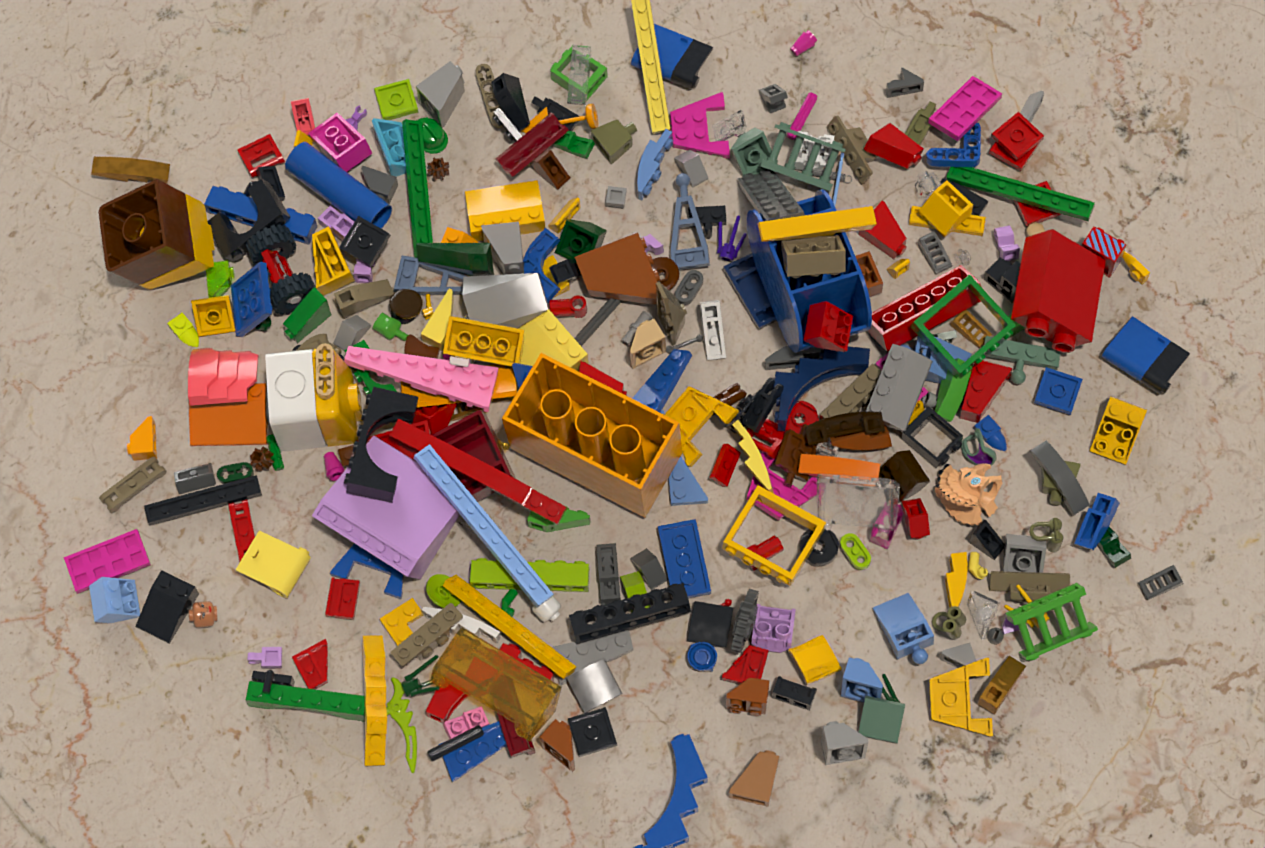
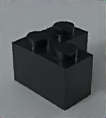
[984,257,1021,303]

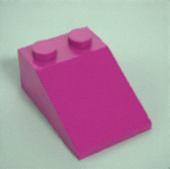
[308,113,372,172]

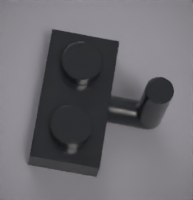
[243,166,285,201]
[688,205,727,238]
[252,670,295,694]

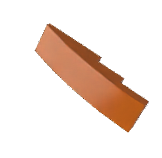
[798,454,880,484]

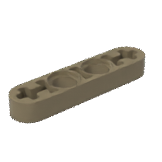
[475,64,505,128]

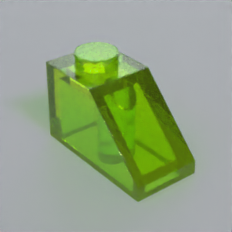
[206,260,235,298]

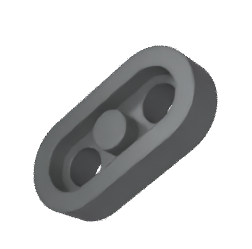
[675,270,703,305]

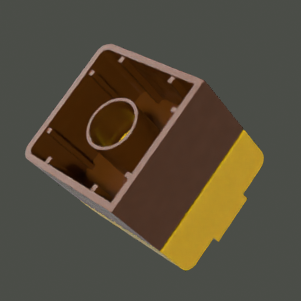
[98,179,215,289]

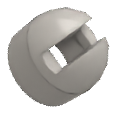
[922,391,937,408]

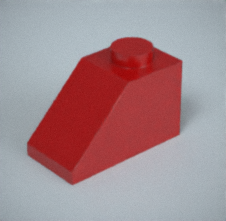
[901,498,930,539]

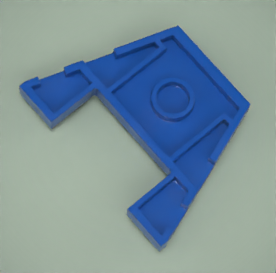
[330,543,404,599]

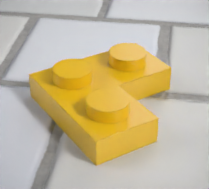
[380,598,423,646]

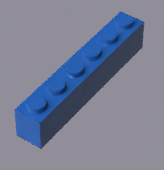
[204,186,317,245]

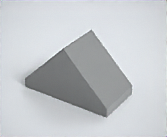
[674,150,708,188]
[333,315,371,351]
[940,643,976,678]

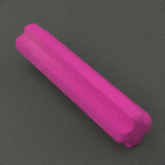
[787,92,817,140]

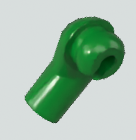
[501,588,518,617]

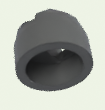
[987,628,1004,645]

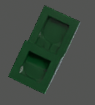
[1097,527,1131,568]

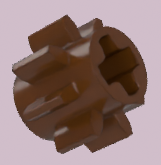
[427,157,450,180]
[250,446,274,471]

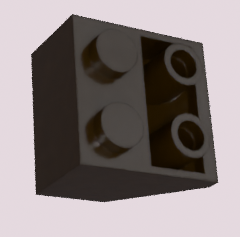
[878,450,930,506]

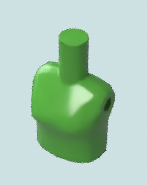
[373,312,408,341]

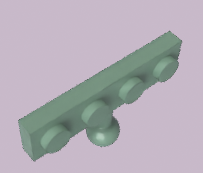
[984,336,1060,385]

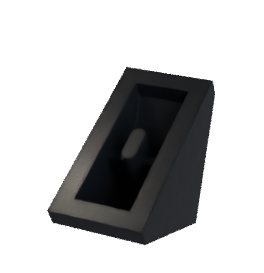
[970,520,1005,560]

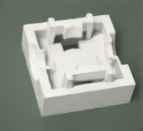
[794,131,834,171]

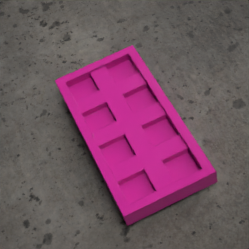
[928,76,1002,141]
[63,529,151,594]

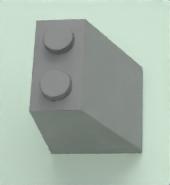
[416,61,465,128]
[481,222,524,275]

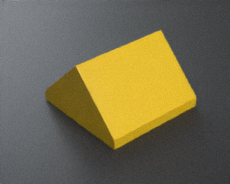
[191,295,235,337]

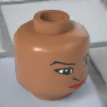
[188,601,217,628]

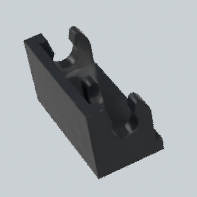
[772,676,817,711]

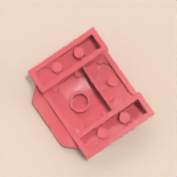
[188,348,259,406]

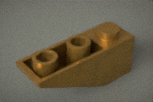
[978,655,1026,715]

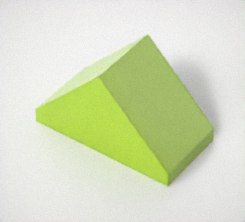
[620,571,650,613]

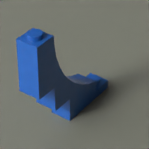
[633,734,708,848]

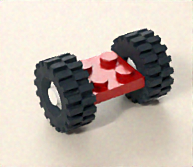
[246,225,316,315]

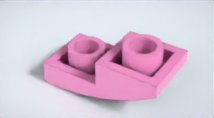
[443,706,489,740]

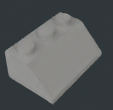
[821,721,868,765]

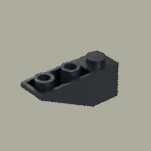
[491,73,530,132]

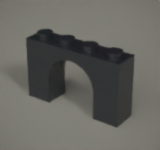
[207,179,291,262]

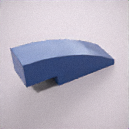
[1074,493,1120,550]

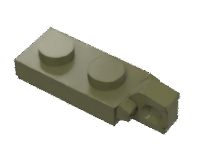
[905,101,936,145]

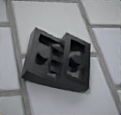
[687,601,734,647]

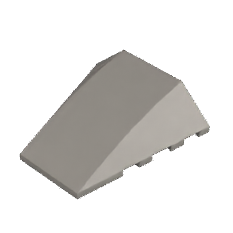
[462,273,549,328]

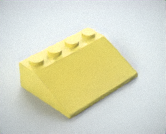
[518,310,589,371]

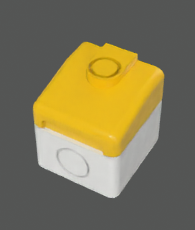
[265,349,363,452]

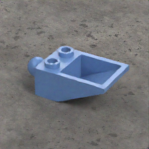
[900,336,972,384]
[872,593,934,664]

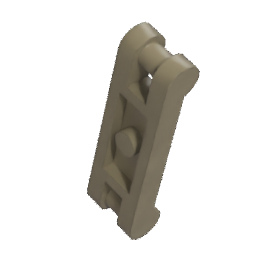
[99,457,167,513]

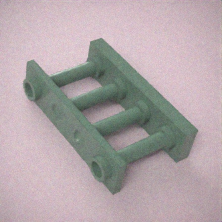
[760,122,846,191]

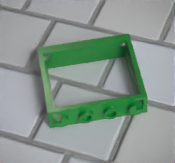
[910,274,1016,378]

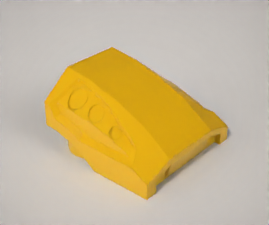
[788,635,842,685]

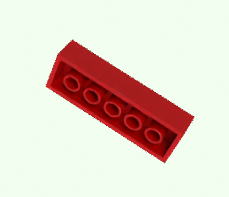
[868,265,981,352]

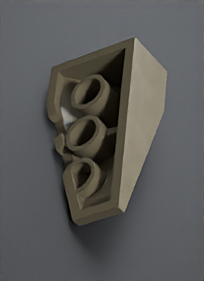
[656,282,687,346]

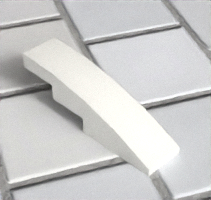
[422,607,501,644]

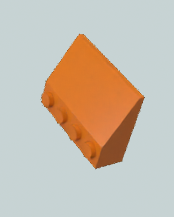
[189,383,268,446]

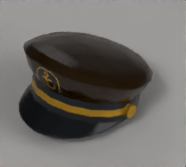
[389,289,423,324]

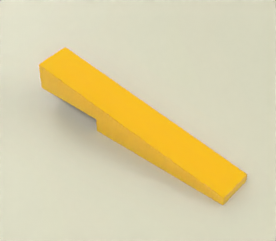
[758,206,877,242]

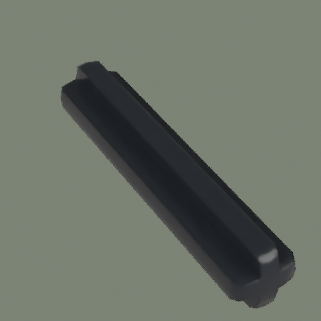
[428,725,484,761]

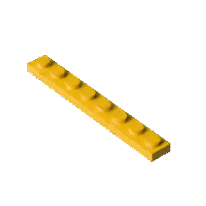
[443,574,576,679]

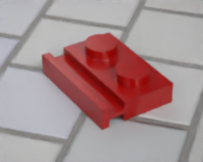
[325,577,360,620]

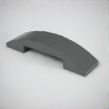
[1030,440,1090,516]

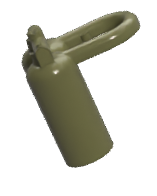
[1029,518,1063,552]
[932,606,967,639]

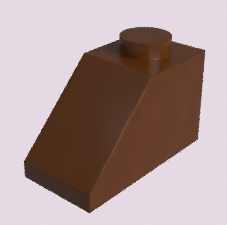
[530,149,571,190]

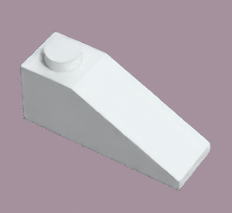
[699,300,726,360]

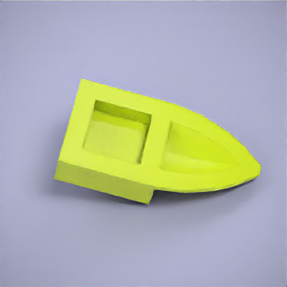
[167,313,199,347]

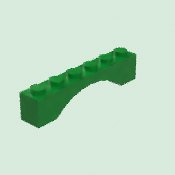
[245,681,365,722]

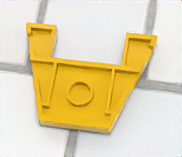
[665,386,739,467]
[929,657,993,736]

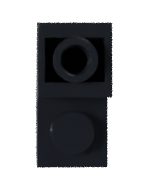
[549,259,582,285]

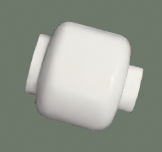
[532,596,561,622]

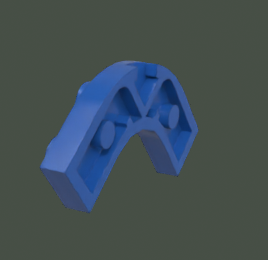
[523,228,561,303]

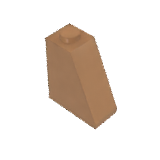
[729,750,779,807]

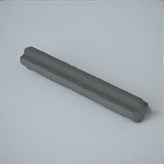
[574,299,623,347]

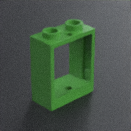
[550,45,608,102]

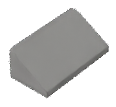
[1020,90,1044,123]

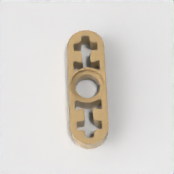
[316,343,335,399]

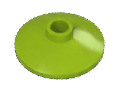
[426,574,461,608]

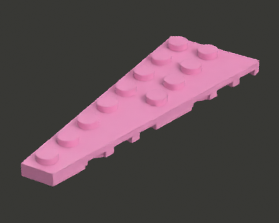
[344,346,499,412]

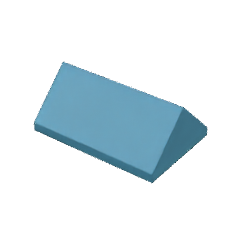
[372,118,407,177]

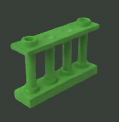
[1005,583,1098,661]

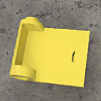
[236,530,311,598]

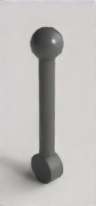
[666,334,703,354]

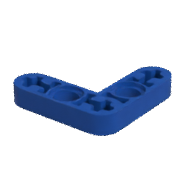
[926,123,981,167]

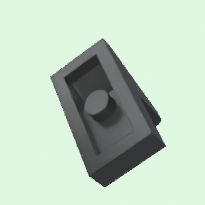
[886,68,924,98]
[759,84,788,113]

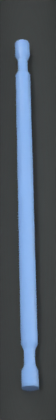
[833,153,844,206]

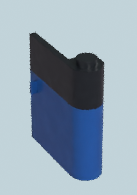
[631,24,713,89]
[1102,316,1190,395]

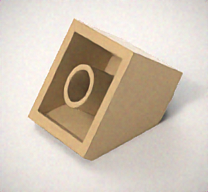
[630,319,666,369]

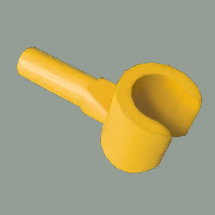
[422,294,434,320]

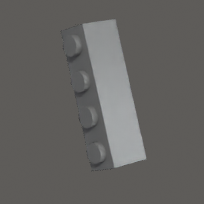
[866,344,933,432]

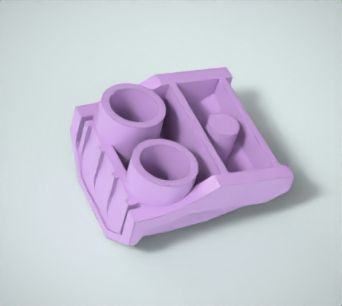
[751,604,796,653]

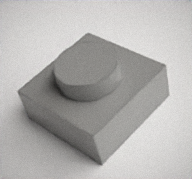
[606,186,627,208]

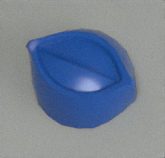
[687,642,717,672]

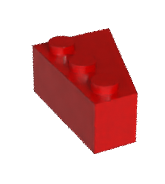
[960,361,1013,423]

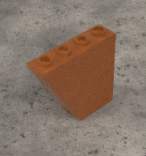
[575,232,661,305]

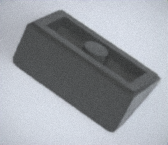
[174,463,216,494]

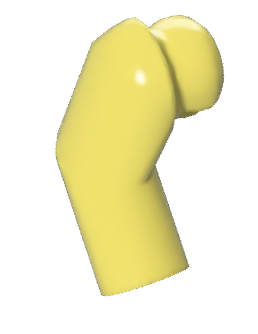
[968,552,988,579]

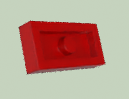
[710,444,741,487]

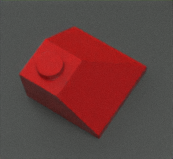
[412,403,457,435]

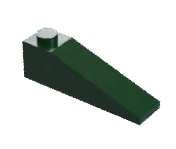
[416,243,494,276]

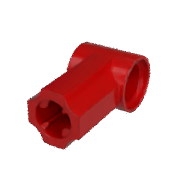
[549,295,587,318]
[747,535,784,570]

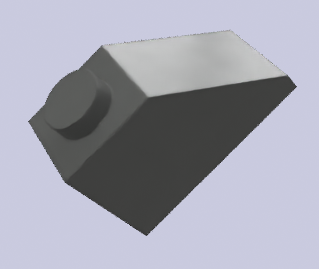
[361,166,398,204]

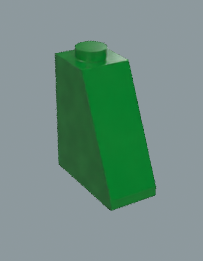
[283,287,332,344]

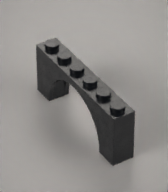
[344,387,419,503]

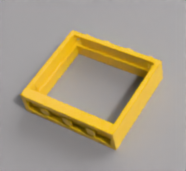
[722,485,826,586]

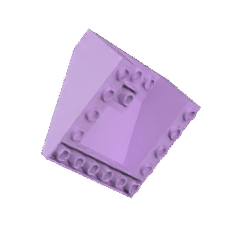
[312,436,460,579]

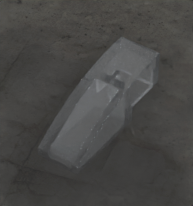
[567,45,591,105]

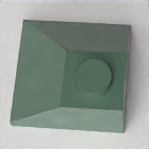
[731,127,772,175]

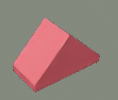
[291,98,315,135]

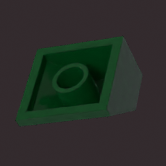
[555,219,607,259]

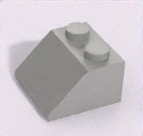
[1003,534,1047,573]

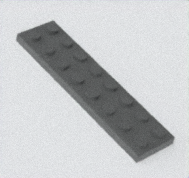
[737,169,805,221]

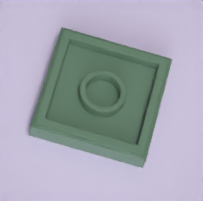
[858,696,905,743]

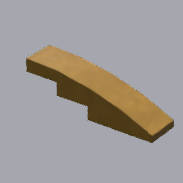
[91,156,170,183]

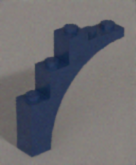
[772,346,870,431]

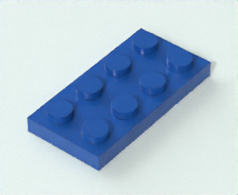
[658,519,711,598]

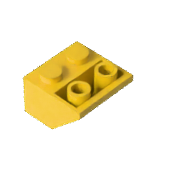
[918,180,973,238]

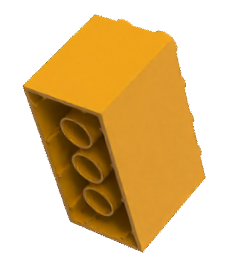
[502,353,683,518]

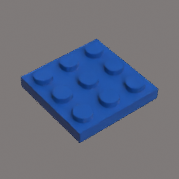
[231,262,272,337]

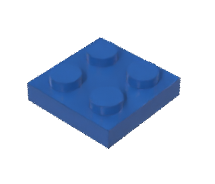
[1034,367,1083,415]

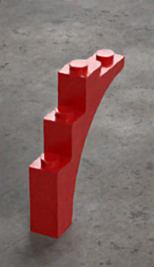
[425,643,554,724]

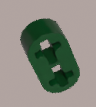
[217,462,254,484]

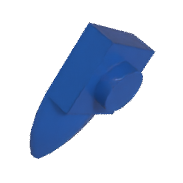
[973,415,1007,451]

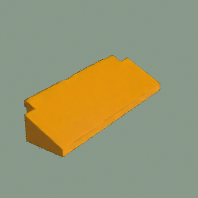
[401,364,517,407]

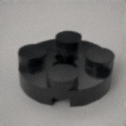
[799,529,839,567]

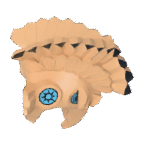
[935,463,1003,526]

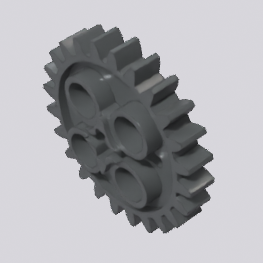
[731,589,759,653]

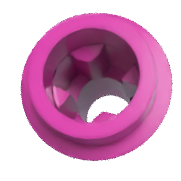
[790,30,817,56]
[323,452,345,481]

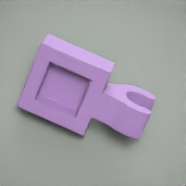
[248,647,282,668]

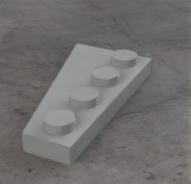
[552,630,633,686]

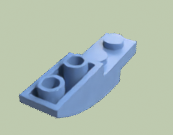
[637,129,674,201]

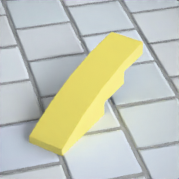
[732,420,774,494]

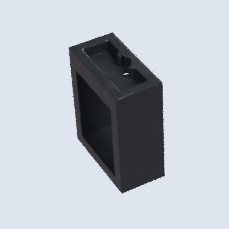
[902,406,963,468]

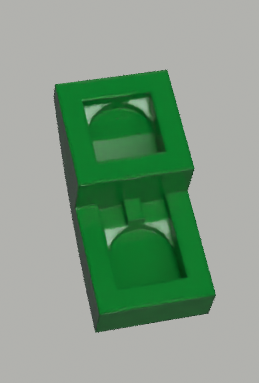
[552,131,595,159]

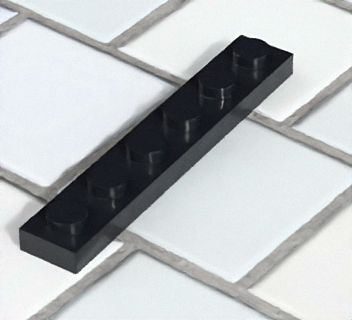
[144,475,262,526]

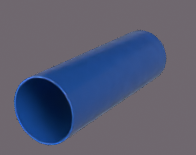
[285,142,392,229]

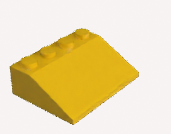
[465,180,546,241]

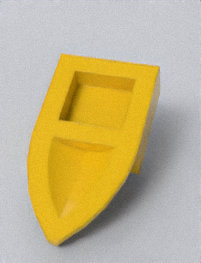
[1123,251,1150,285]

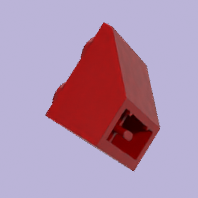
[804,301,853,352]

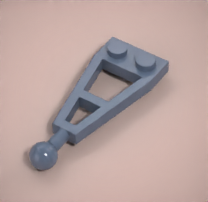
[671,173,710,270]
[394,255,467,295]

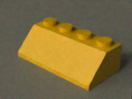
[443,316,525,366]

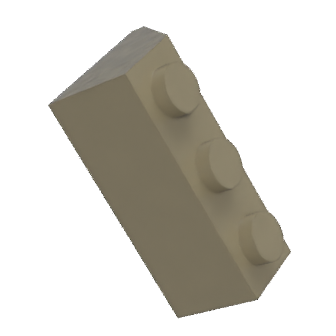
[781,235,846,278]

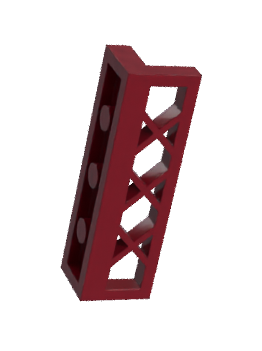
[495,113,569,177]
[488,675,536,757]

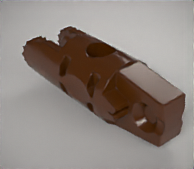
[712,383,747,416]

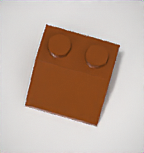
[540,719,575,772]

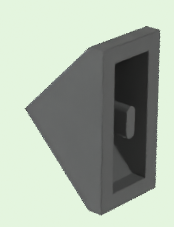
[630,548,668,590]

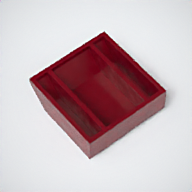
[432,409,516,502]

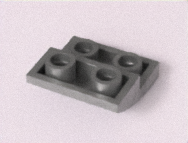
[567,658,622,713]

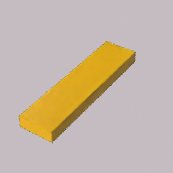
[909,206,986,236]

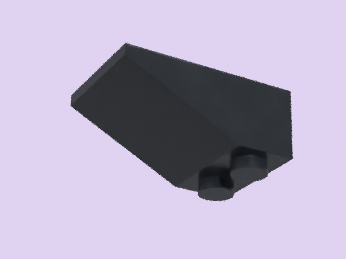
[135,570,199,644]

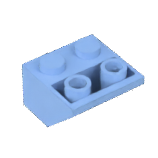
[89,577,140,623]

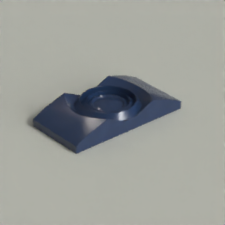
[723,253,777,329]

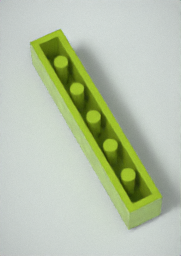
[470,558,590,592]

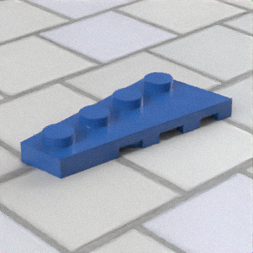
[632,349,692,413]
[438,721,507,782]

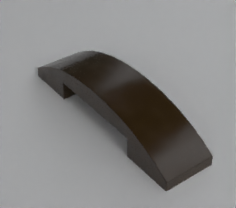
[805,411,885,445]

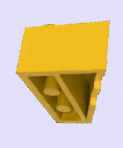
[312,226,355,296]

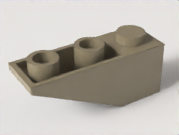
[334,279,394,318]

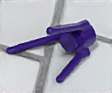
[717,215,747,262]

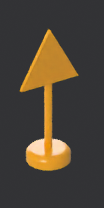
[522,103,599,133]

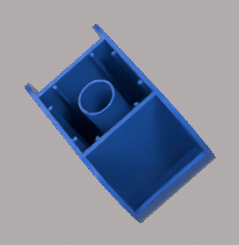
[747,189,872,353]

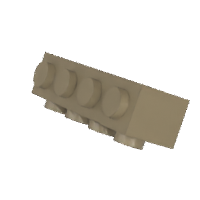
[819,363,881,420]

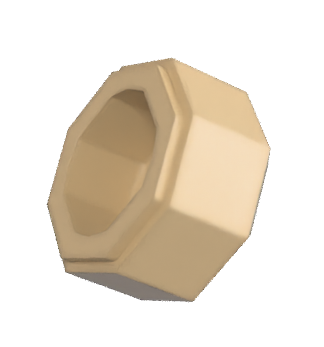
[1026,222,1045,237]

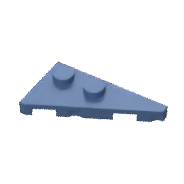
[669,457,708,506]

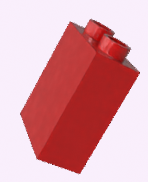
[1011,229,1106,353]

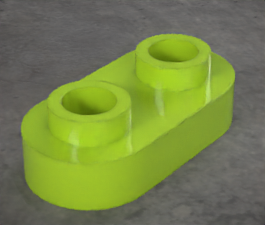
[840,533,871,570]

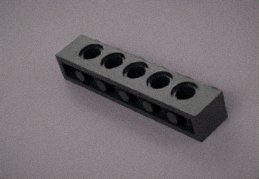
[569,583,691,644]

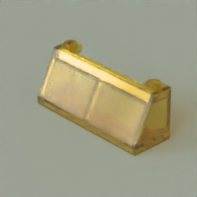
[430,627,562,741]

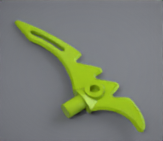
[386,677,417,773]

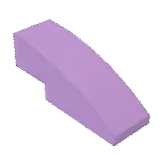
[318,205,354,241]

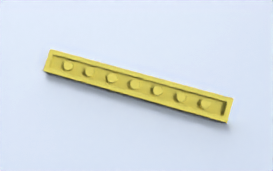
[631,0,671,134]

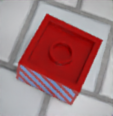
[1082,226,1126,278]

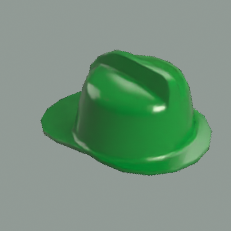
[416,117,448,154]

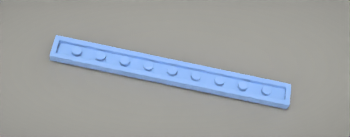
[413,444,553,608]

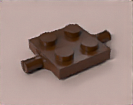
[775,424,819,487]

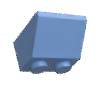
[841,657,883,702]

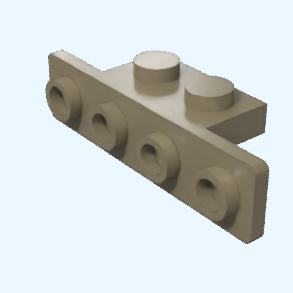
[827,116,878,184]
[990,571,1070,602]
[391,603,463,667]

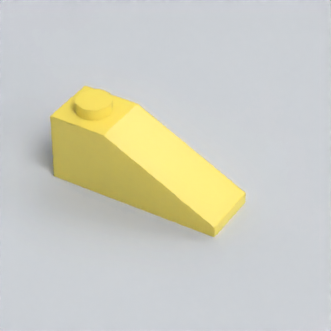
[421,288,454,351]

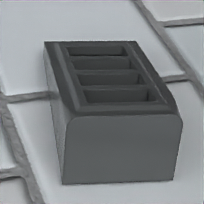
[918,231,953,274]
[1138,565,1184,600]

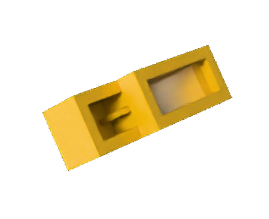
[944,552,968,608]

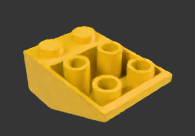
[1090,396,1147,465]

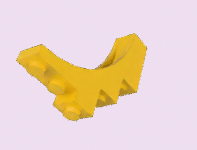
[362,635,387,766]

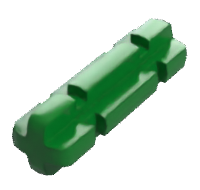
[266,434,284,471]

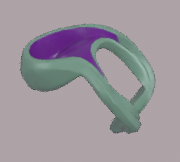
[961,428,997,465]

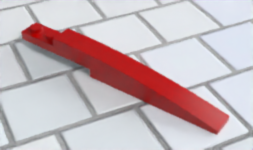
[389,419,567,525]

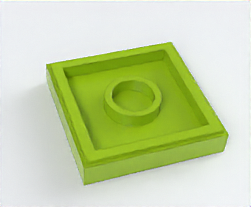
[374,79,419,120]

